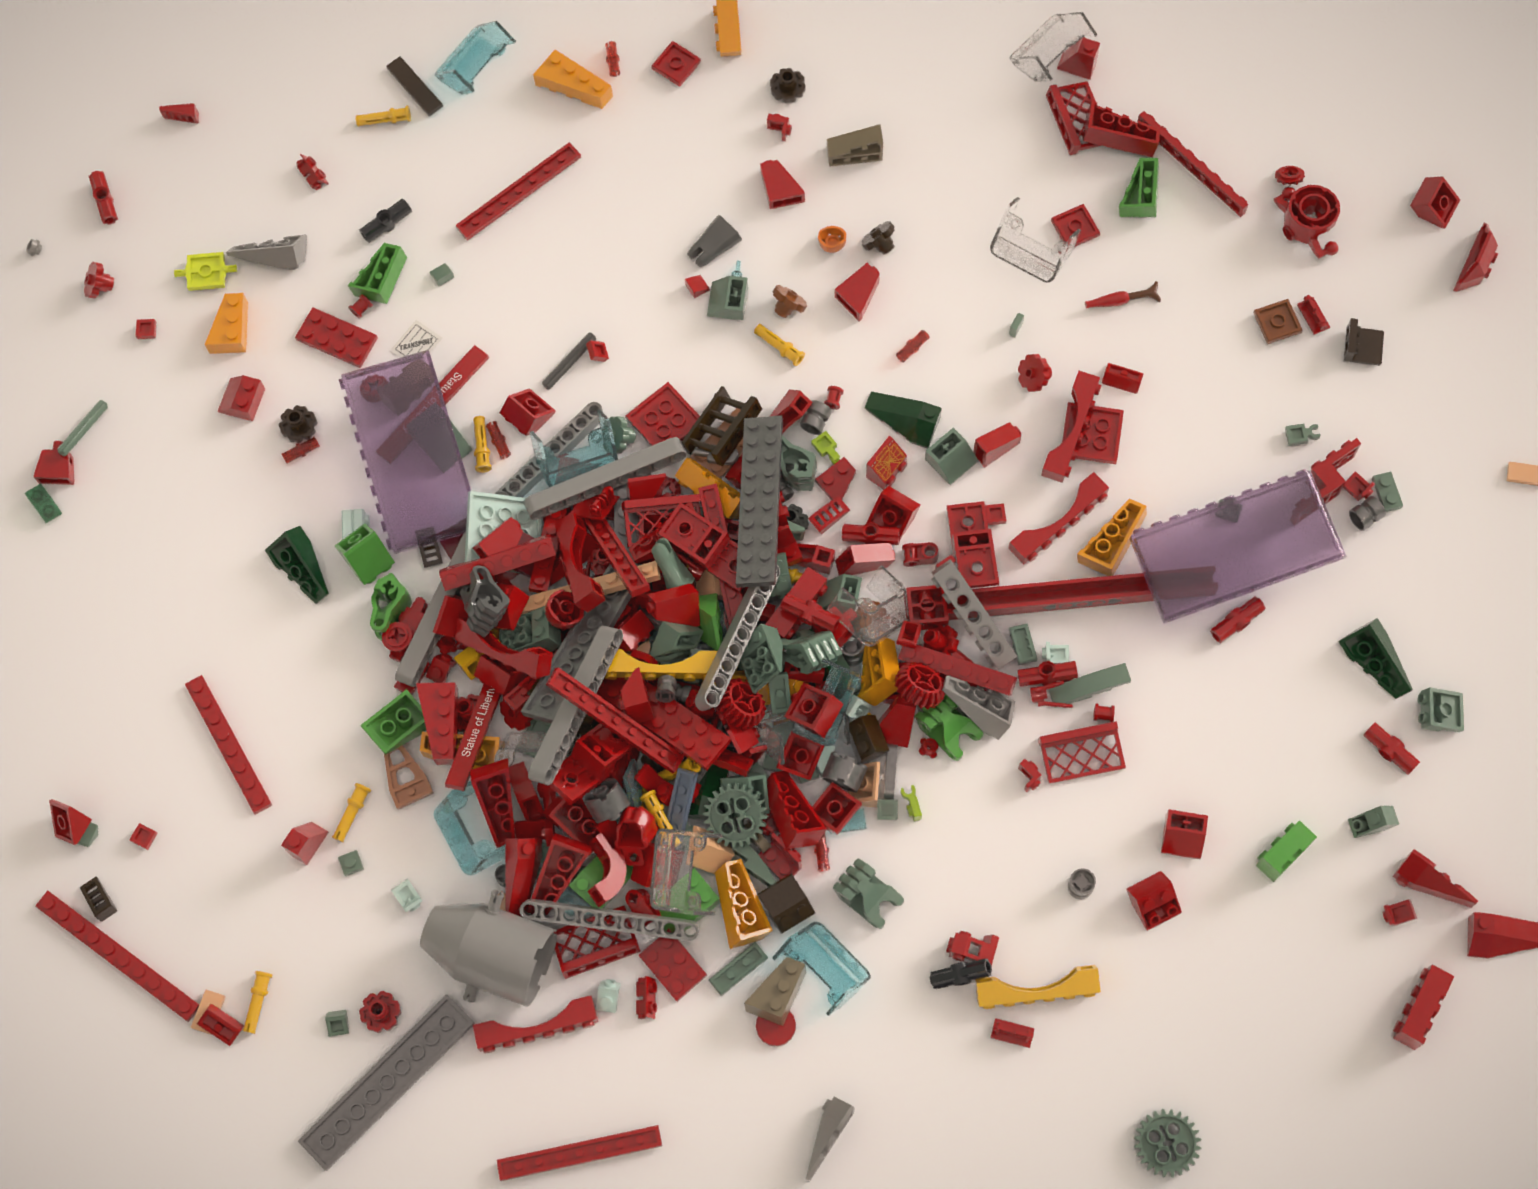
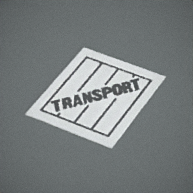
[390,319,443,364]

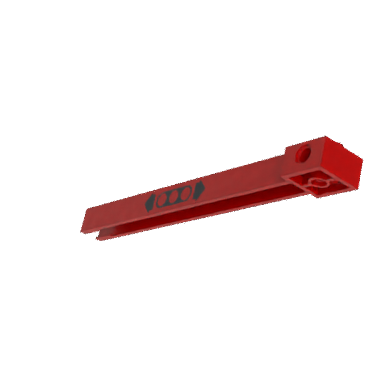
[905,566,1218,630]

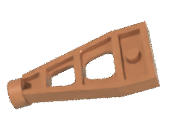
[384,745,434,810]

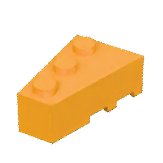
[204,293,248,354]

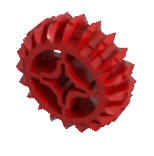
[894,662,946,709]
[717,678,767,730]

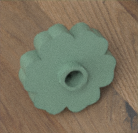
[603,416,636,454]

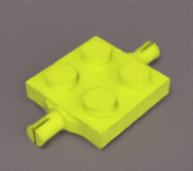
[174,252,237,291]

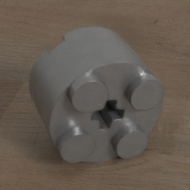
[821,752,868,793]
[582,778,630,823]

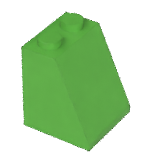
[334,523,395,585]

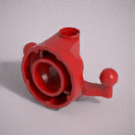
[1274,185,1340,259]

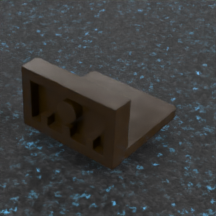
[1343,318,1384,366]

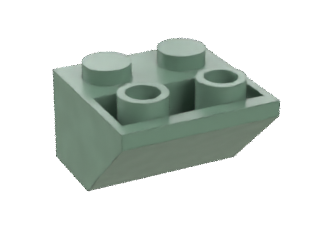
[707,276,748,320]
[925,427,978,485]
[818,574,862,613]
[650,621,703,657]
[720,772,770,817]

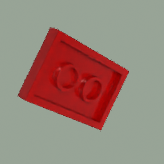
[638,929,708,1002]

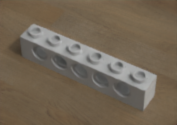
[931,559,1018,670]

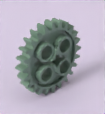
[703,783,768,848]
[1134,1109,1202,1178]

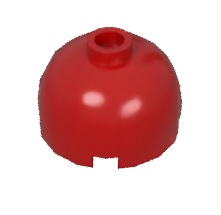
[545,589,584,630]

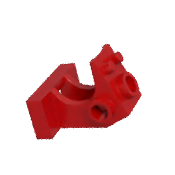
[946,931,1000,966]

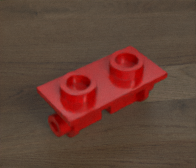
[296,154,329,190]
[1297,295,1331,335]
[636,976,657,1019]
[990,1018,1035,1048]

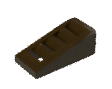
[415,527,443,568]
[79,876,117,922]

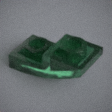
[24,483,62,524]

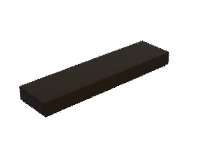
[386,56,443,116]

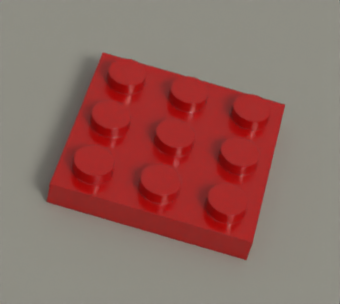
[625,382,700,446]
[1062,402,1124,465]

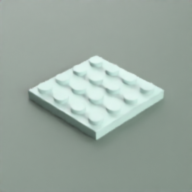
[465,491,542,574]

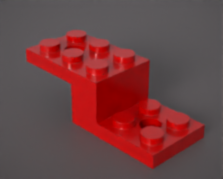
[1289,438,1362,526]
[946,501,999,588]
[658,502,745,593]
[549,723,635,805]

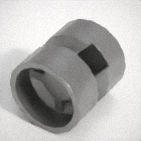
[799,400,832,435]
[1349,496,1386,531]
[840,633,864,666]
[1067,868,1096,899]

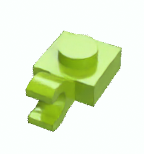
[811,431,840,465]
[901,785,922,822]

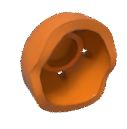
[818,226,846,253]

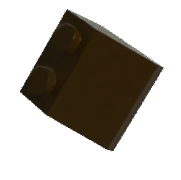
[846,715,890,764]
[757,874,815,934]

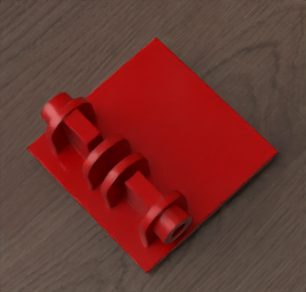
[570,486,620,521]

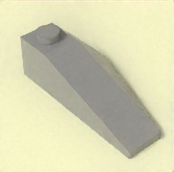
[226,234,307,270]
[942,676,1015,740]
[806,1096,855,1182]

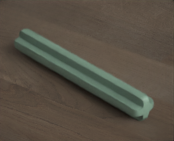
[57,400,108,456]

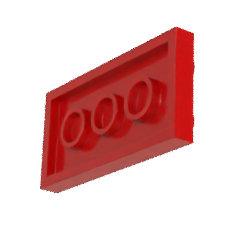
[295,307,378,368]

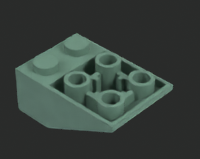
[499,606,562,652]
[740,624,783,694]

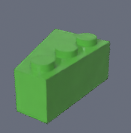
[1118,158,1159,217]
[348,243,407,304]
[1256,820,1317,882]

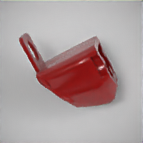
[614,806,658,866]

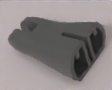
[687,215,742,267]

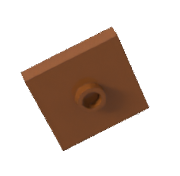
[1253,299,1303,344]

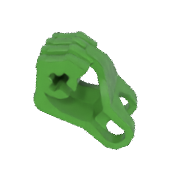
[370,573,412,641]
[915,694,984,761]

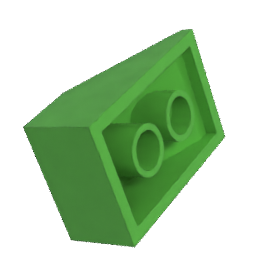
[697,593,723,651]
[360,689,426,755]
[569,856,634,908]
[655,868,720,932]

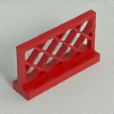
[1045,81,1101,156]
[621,494,701,548]
[1038,721,1126,784]
[554,905,641,979]

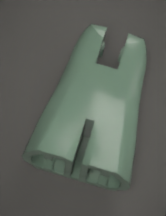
[651,538,695,589]

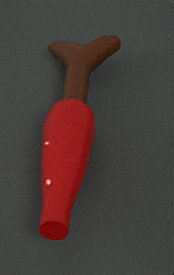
[1084,281,1161,309]

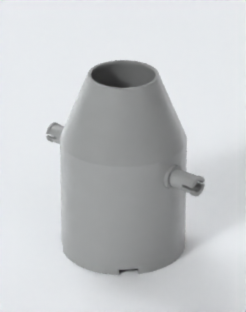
[420,890,557,1007]

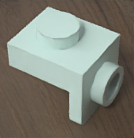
[1042,642,1069,664]
[391,878,422,912]
[596,979,621,1013]

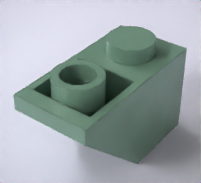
[1348,806,1400,838]

